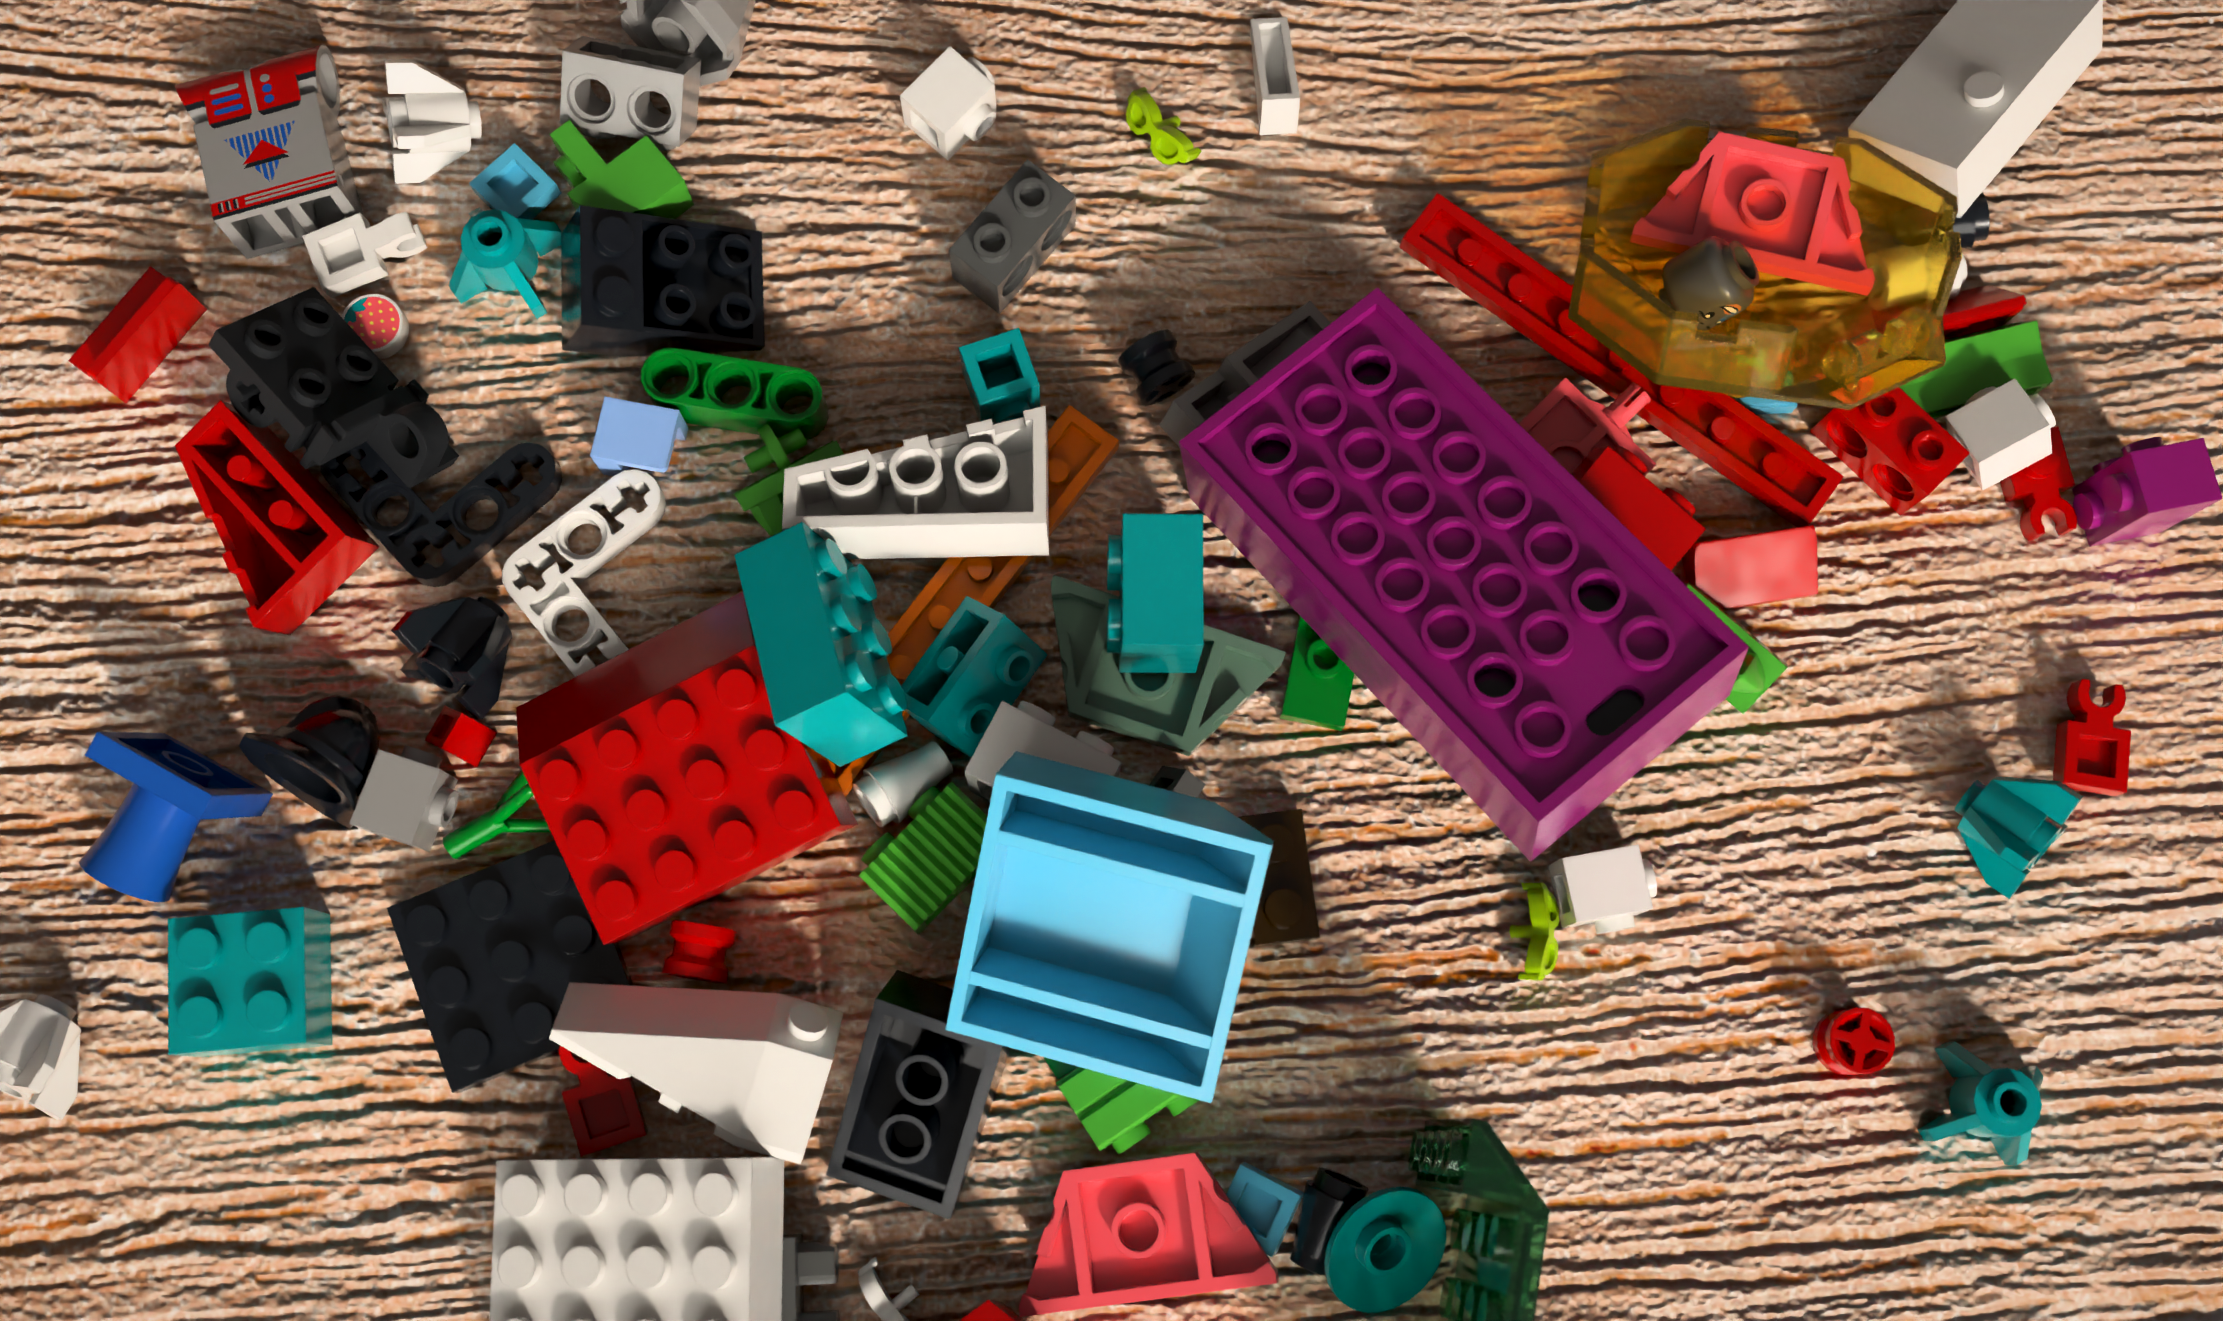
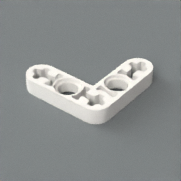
[502,469,666,677]

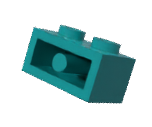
[901,596,1048,758]

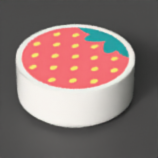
[342,294,409,360]

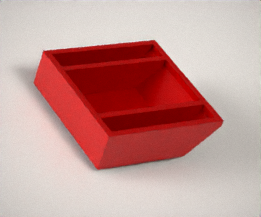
[516,592,858,945]

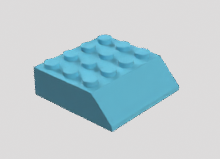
[946,751,1274,1103]

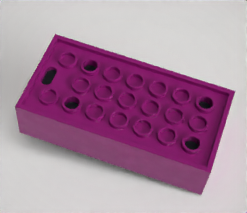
[1179,287,1749,862]

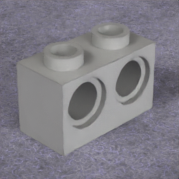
[560,36,701,151]

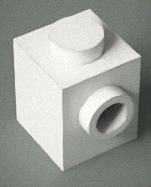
[900,46,997,161]
[1945,378,2056,491]
[1548,844,1657,934]

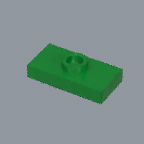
[1280,615,1354,731]

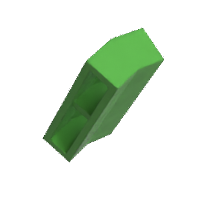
[1875,320,2053,419]

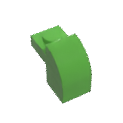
[550,120,694,219]

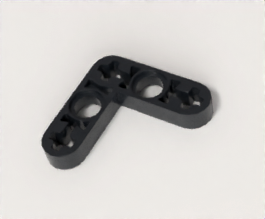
[320,442,562,587]

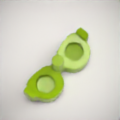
[1126,87,1202,165]
[1509,883,1559,981]

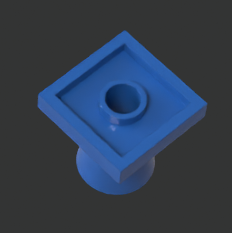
[79,731,273,902]

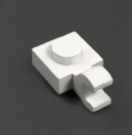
[302,212,428,298]

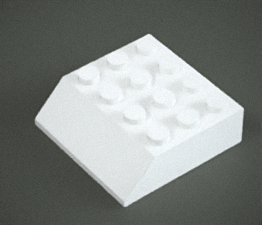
[489,1157,784,1321]

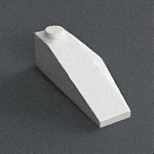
[549,982,843,1164]

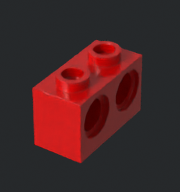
[1810,366,1970,516]

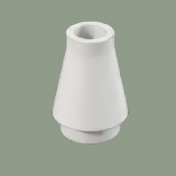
[853,741,953,827]

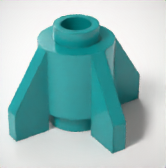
[449,207,562,319]
[1954,776,2083,899]
[1917,1042,2044,1166]

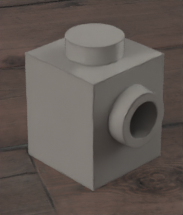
[349,746,458,852]

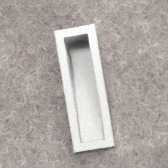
[1250,17,1300,135]

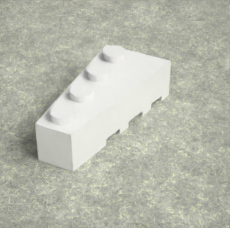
[782,406,1049,559]

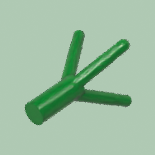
[443,769,551,859]

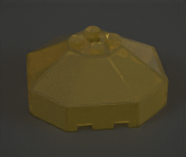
[1568,119,1962,410]

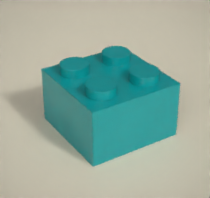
[1106,513,1204,673]
[168,907,333,1057]

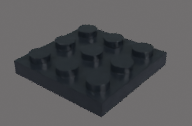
[387,840,634,1093]

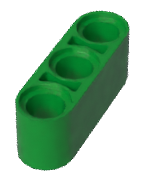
[641,348,828,441]

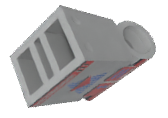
[174,45,364,259]

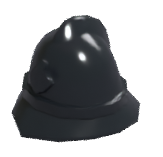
[239,695,379,829]

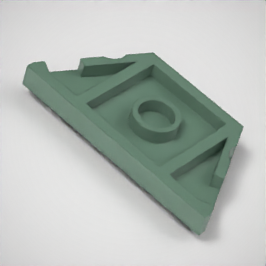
[1051,575,1286,756]

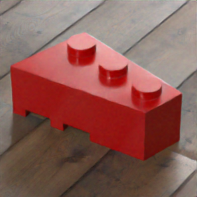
[175,400,380,635]

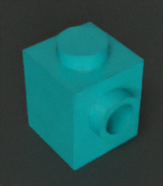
[959,328,1040,424]

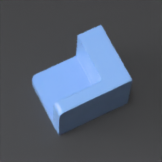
[590,396,689,476]

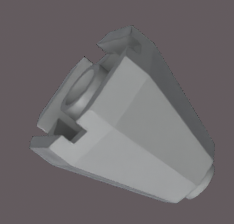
[619,0,756,86]

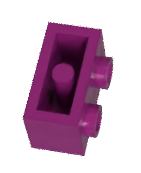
[2072,437,2223,547]

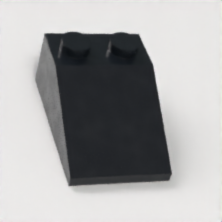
[826,970,1010,1220]

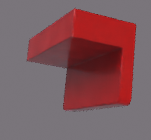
[68,266,207,403]

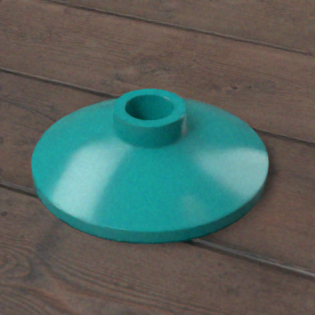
[1324,1187,1446,1313]

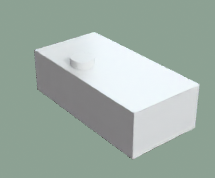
[1848,0,2103,218]

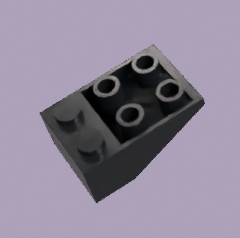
[561,205,765,357]

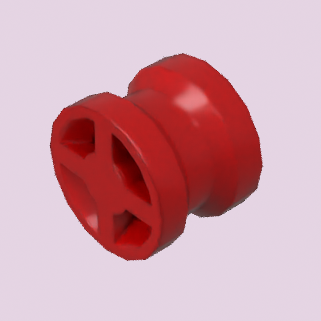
[661,920,737,984]
[1813,1008,1895,1075]

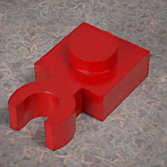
[2000,427,2077,541]
[2053,679,2131,796]
[559,1045,648,1156]

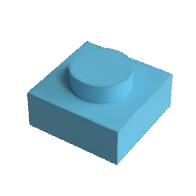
[469,143,562,220]
[1227,1162,1304,1257]

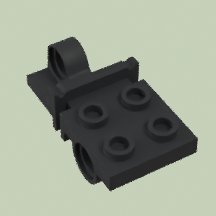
[209,287,459,489]

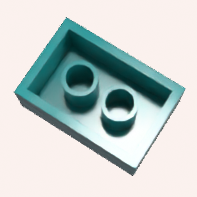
[734,522,908,767]

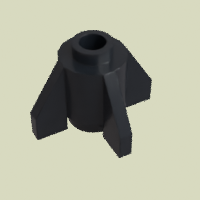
[391,597,512,719]

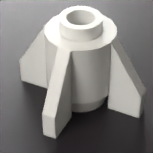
[382,59,482,184]
[0,994,82,1120]

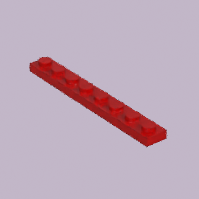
[1399,193,1844,527]

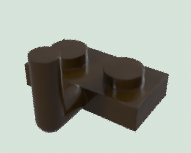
[1238,809,1320,947]

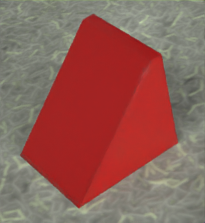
[425,706,497,767]

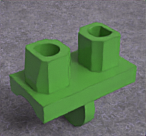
[734,423,844,536]

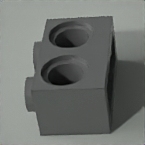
[949,159,1076,314]

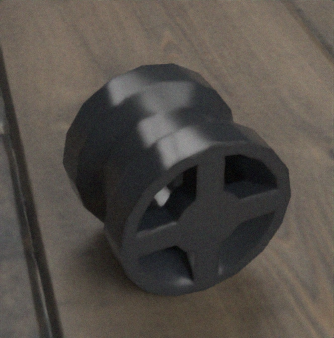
[1118,329,1195,406]

